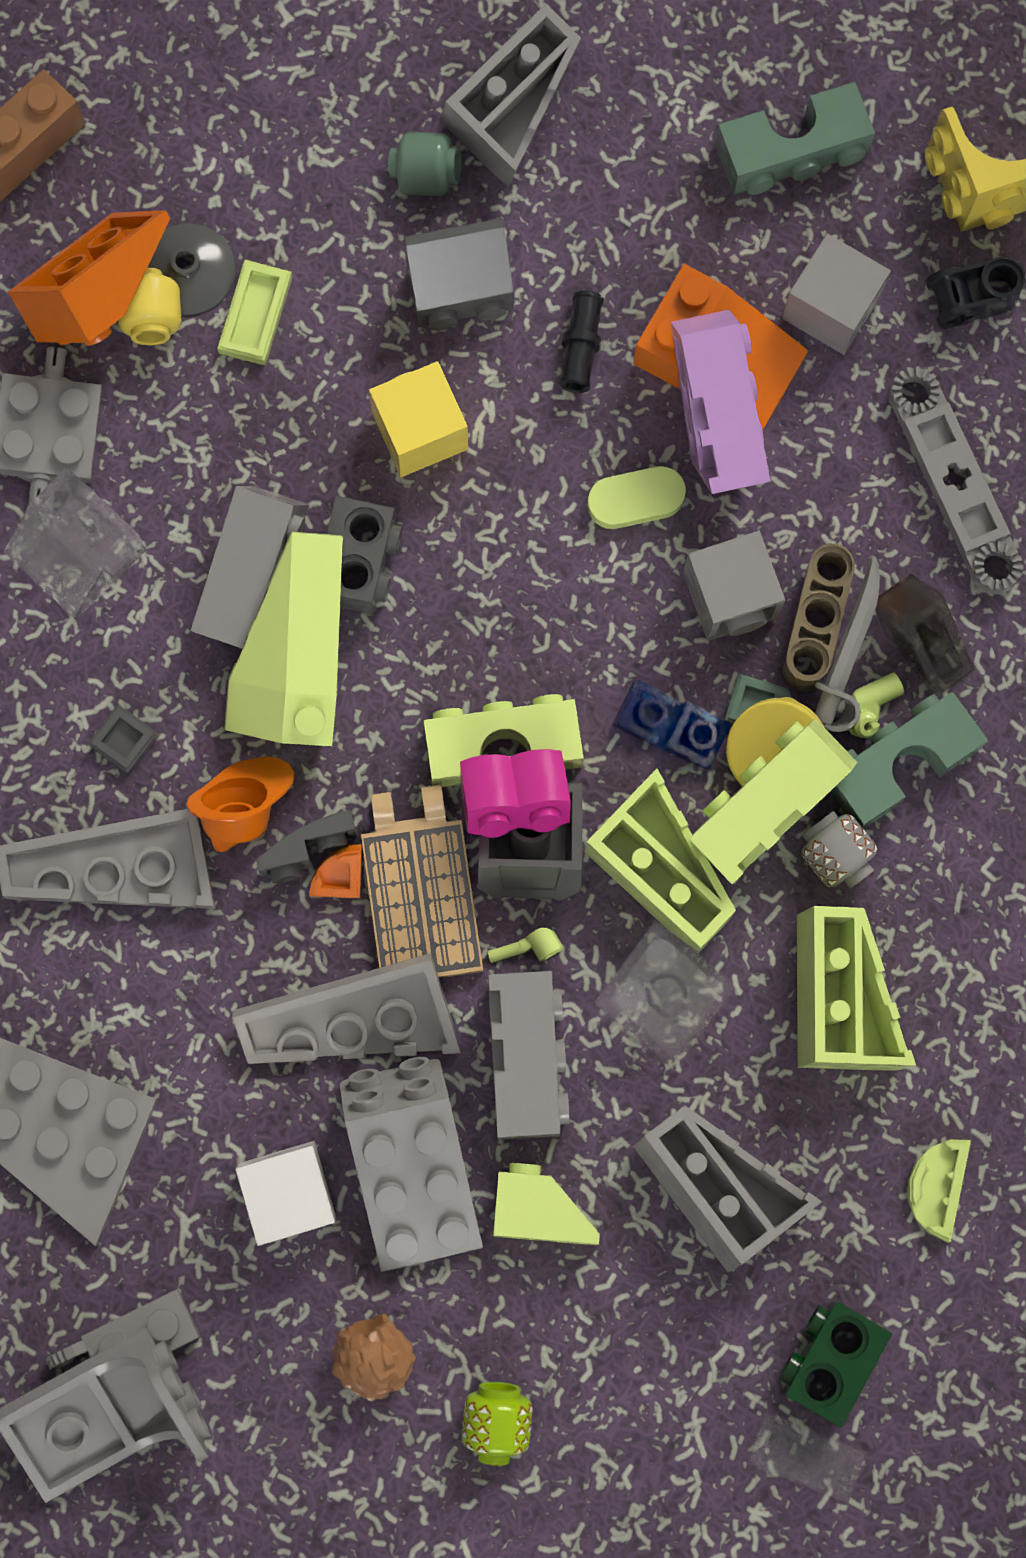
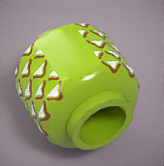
[462,1382,532,1466]

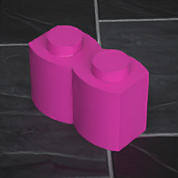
[460,749,571,838]

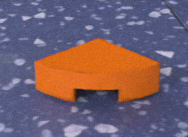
[309,845,362,898]

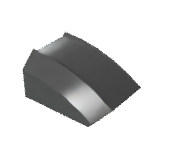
[478,779,582,901]

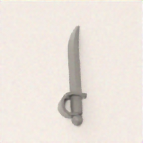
[814,556,880,732]

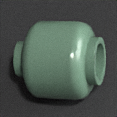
[388,132,462,197]

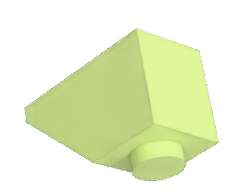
[493,1163,600,1245]

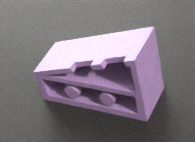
[671,310,771,494]

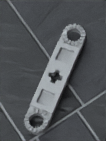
[889,366,1023,594]

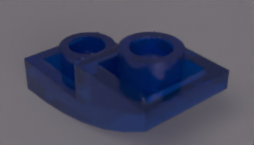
[612,679,731,770]

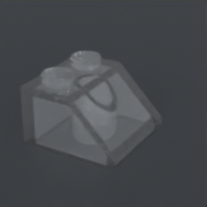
[592,921,735,1071]

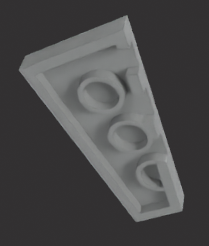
[0,809,216,909]
[232,953,461,1064]

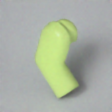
[849,672,904,739]

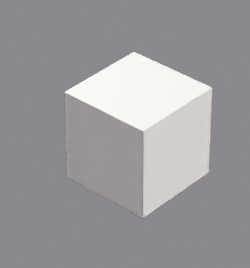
[236,1141,336,1246]

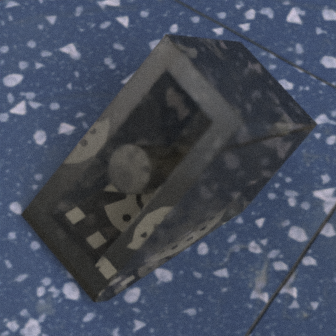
[875,573,974,696]

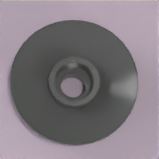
[147,223,236,316]

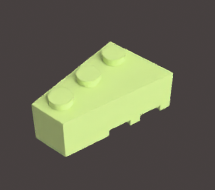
[797,906,916,1071]

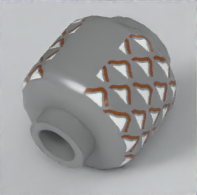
[801,811,877,889]

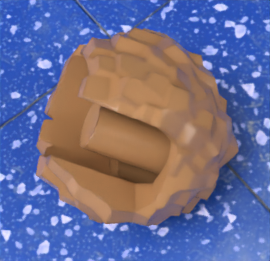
[331,1314,416,1401]

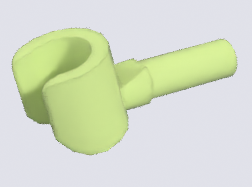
[488,928,563,963]

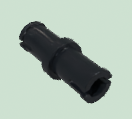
[559,290,604,393]

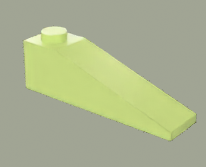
[224,532,343,746]

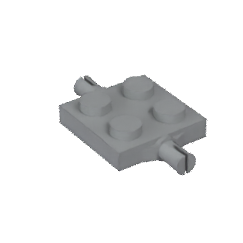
[0,347,102,513]

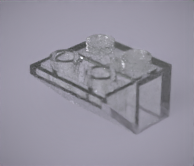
[4,467,146,620]

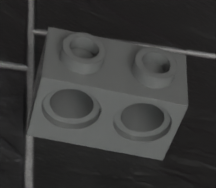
[326,496,403,615]

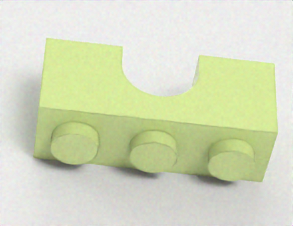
[424,694,584,787]

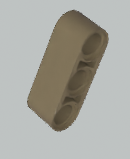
[781,543,855,692]

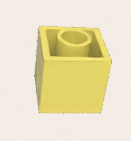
[369,361,468,477]

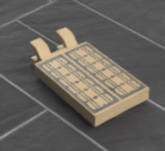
[361,785,483,978]

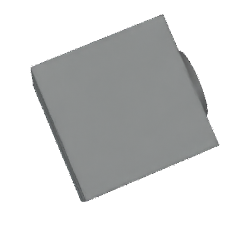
[782,233,891,355]
[683,530,785,641]

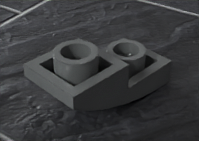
[256,809,357,883]

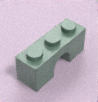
[715,82,875,195]
[829,692,988,829]

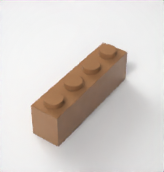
[0,69,85,202]

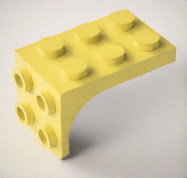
[925,106,1026,232]

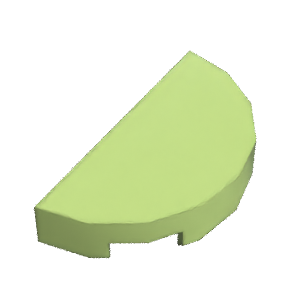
[908,1139,971,1243]

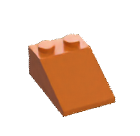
[8,210,170,346]
[633,264,808,431]

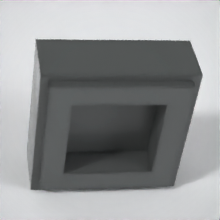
[87,704,160,775]

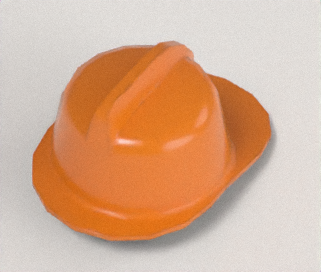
[186,756,294,852]

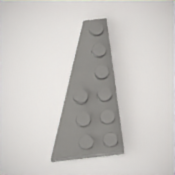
[0,1038,158,1246]

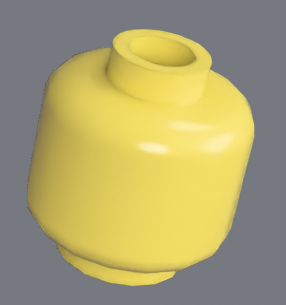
[118,268,182,345]

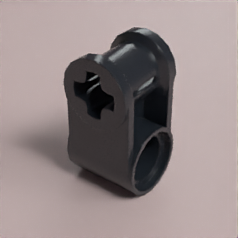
[925,256,1026,329]

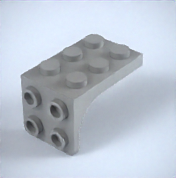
[340,1057,483,1272]
[0,1327,211,1503]

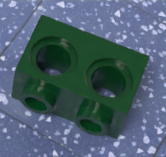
[778,1301,893,1428]

